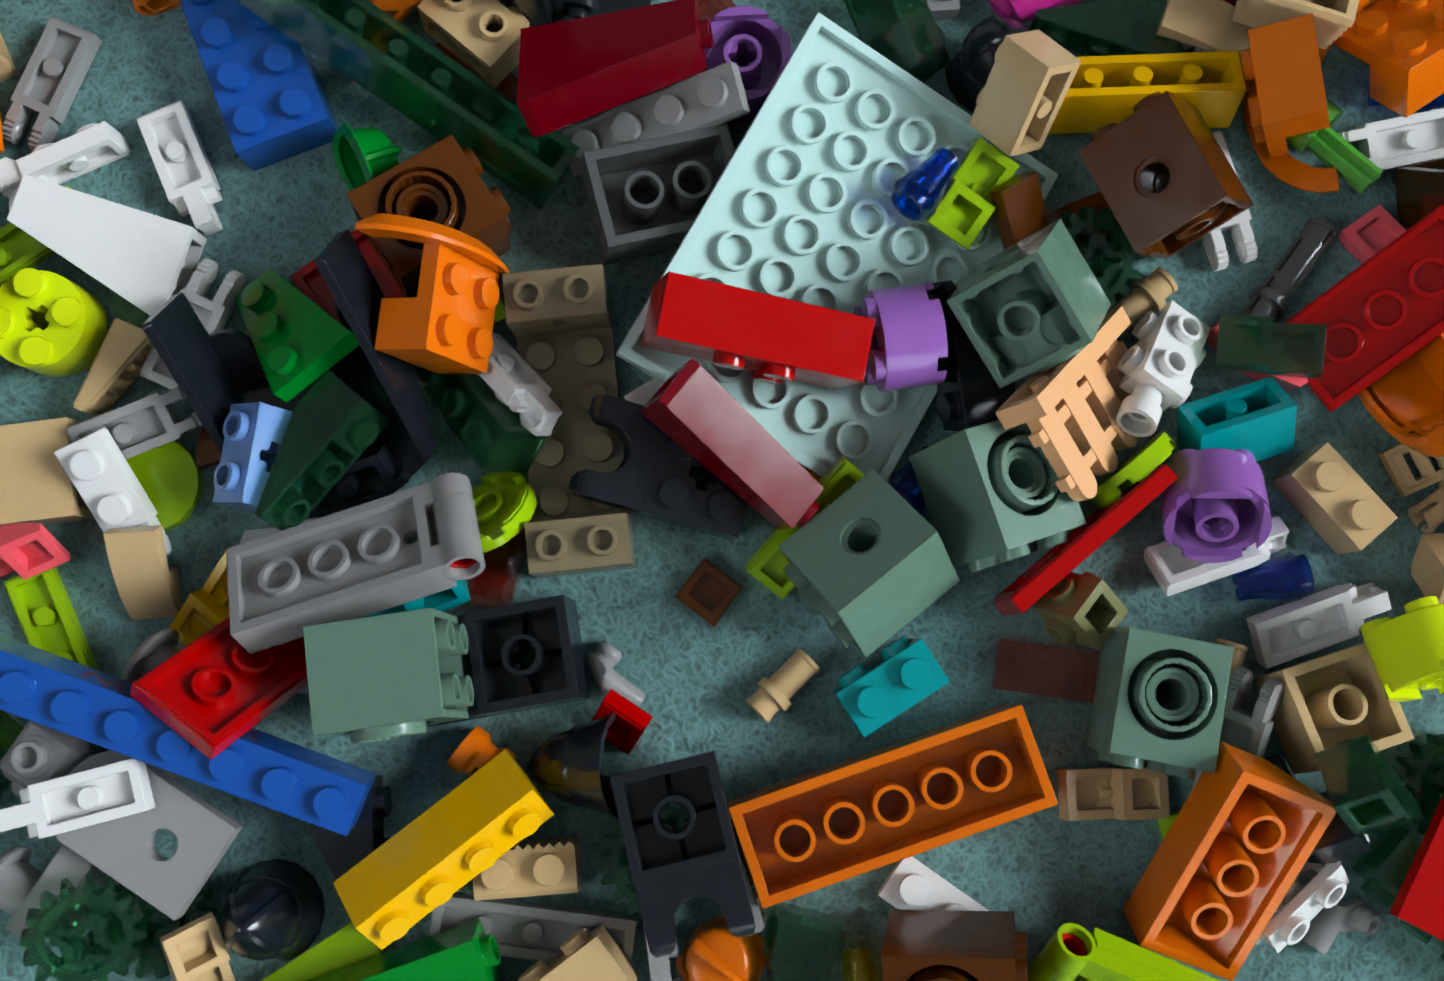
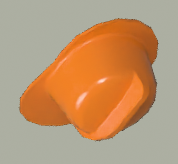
[675,915,773,981]

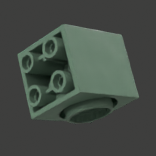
[947,218,1111,389]
[909,420,1086,573]
[778,469,960,658]
[303,608,474,743]
[1084,627,1234,780]

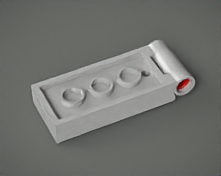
[226,472,486,654]

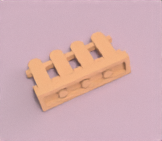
[995,306,1138,502]

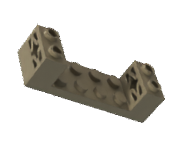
[502,264,636,578]

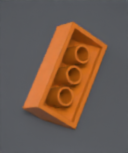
[1123,741,1338,981]

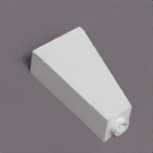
[7,174,207,316]

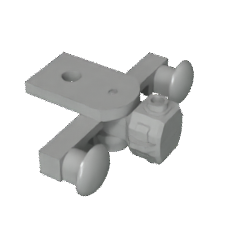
[0,628,243,948]

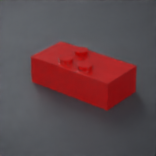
[641,271,875,389]

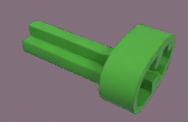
[1286,98,1383,194]

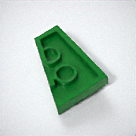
[234,268,360,403]

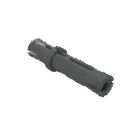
[1236,217,1336,347]

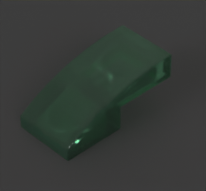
[1216,315,1327,379]

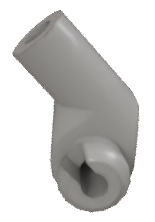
[587,641,645,707]
[1301,899,1381,956]

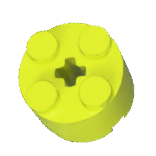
[0,268,108,377]
[1360,596,1444,702]

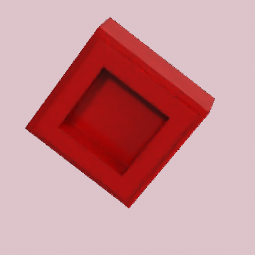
[591,689,653,755]

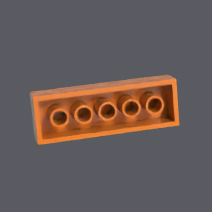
[728,702,1058,909]

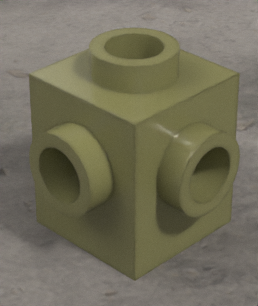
[1032,572,1128,650]

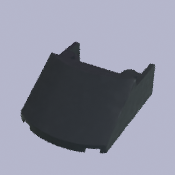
[142,230,436,519]

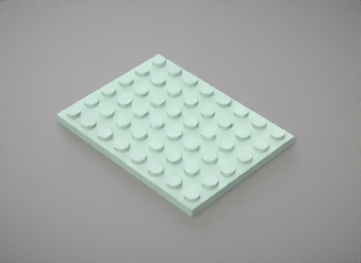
[615,12,1058,482]

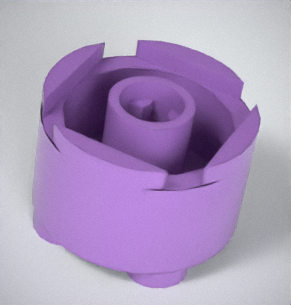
[699,6,792,122]
[854,282,948,392]
[1160,448,1272,563]

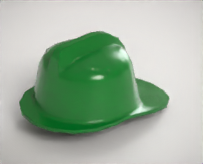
[332,123,402,191]

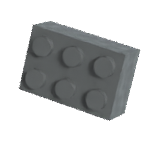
[581,124,735,265]

